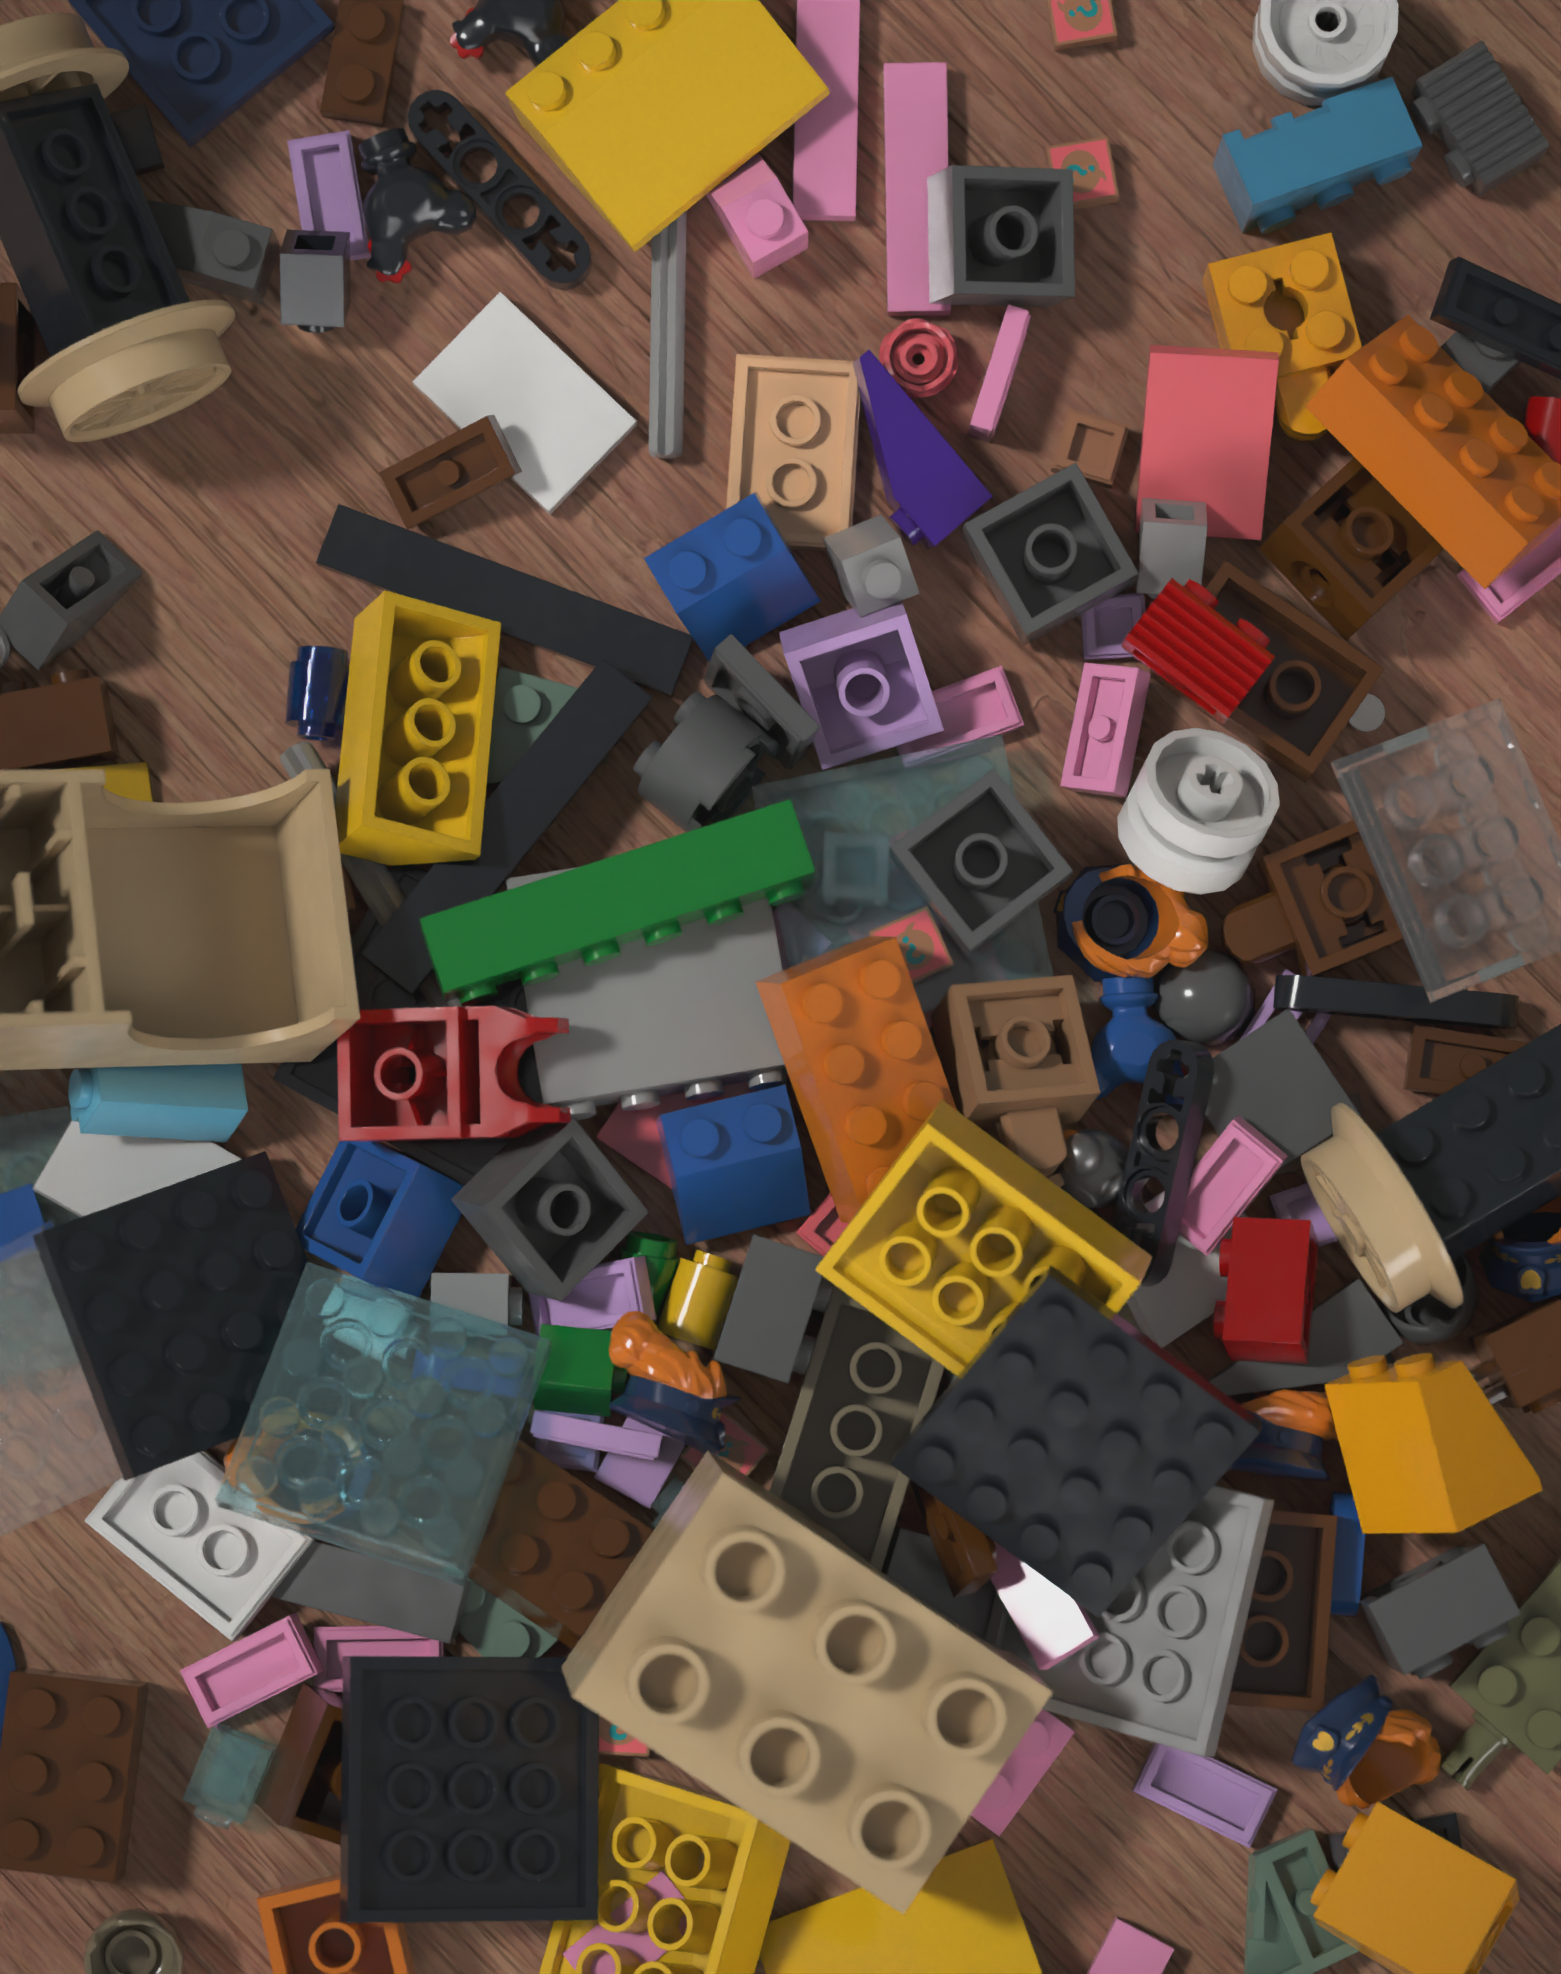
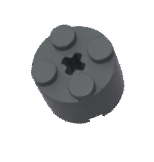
[633,691,779,832]

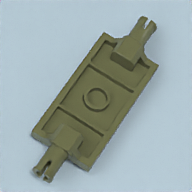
[1440,1558,1561,1791]

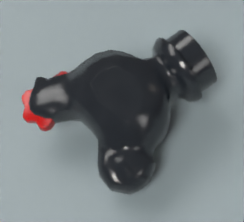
[449,0,570,67]
[358,128,477,284]

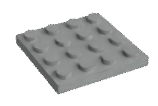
[985,1484,1274,1757]

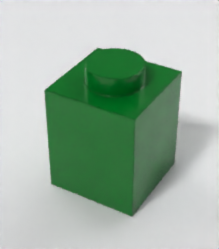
[533,1324,628,1417]

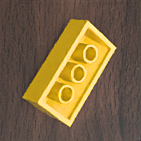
[335,590,501,866]

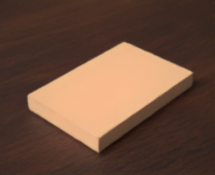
[726,354,860,551]

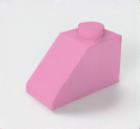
[706,153,808,279]

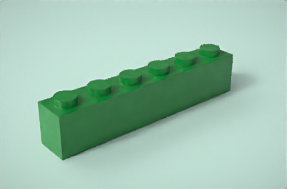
[420,799,816,1006]

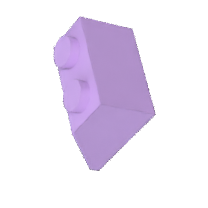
[779,601,944,770]

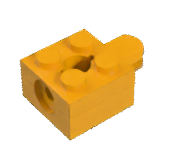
[1202,232,1362,441]

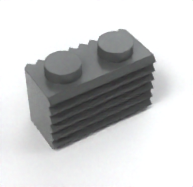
[1410,40,1549,197]

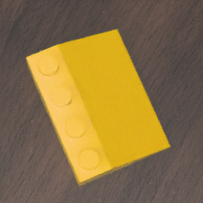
[505,0,830,252]
[815,1100,1152,1376]
[539,1763,791,1974]
[760,1838,1042,1974]

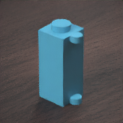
[68,1064,248,1142]

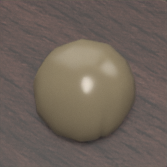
[84,1908,184,1974]

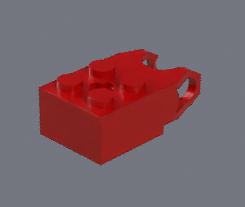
[337,1006,571,1142]

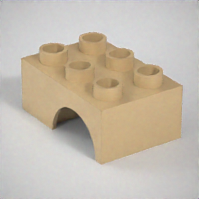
[0,769,360,1070]
[561,1450,1053,1914]

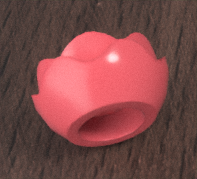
[879,318,958,398]

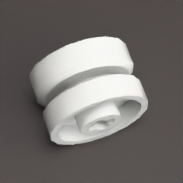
[1252,0,1399,106]
[1117,728,1280,895]

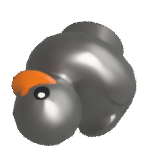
[1054,1129,1129,1209]

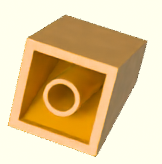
[1324,1353,1543,1533]
[1310,1802,1520,1974]

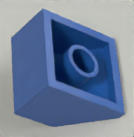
[644,491,821,662]
[656,1085,811,1245]
[295,1141,464,1305]

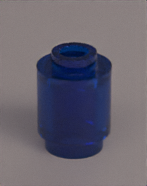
[285,646,349,741]

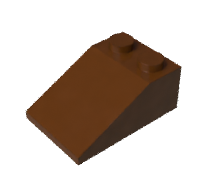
[255,1683,342,1845]

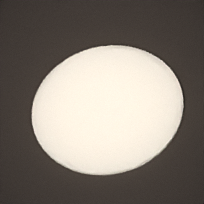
[1349,694,1385,732]

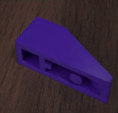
[853,350,993,549]

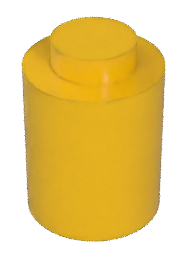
[657,1250,739,1351]

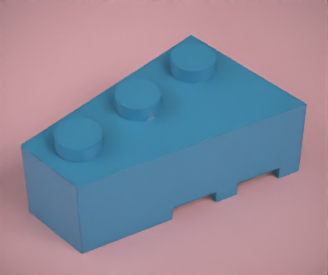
[1213,77,1423,234]

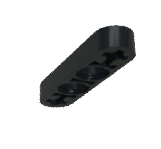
[407,90,592,290]
[1273,975,1519,1029]
[1112,1040,1214,1287]

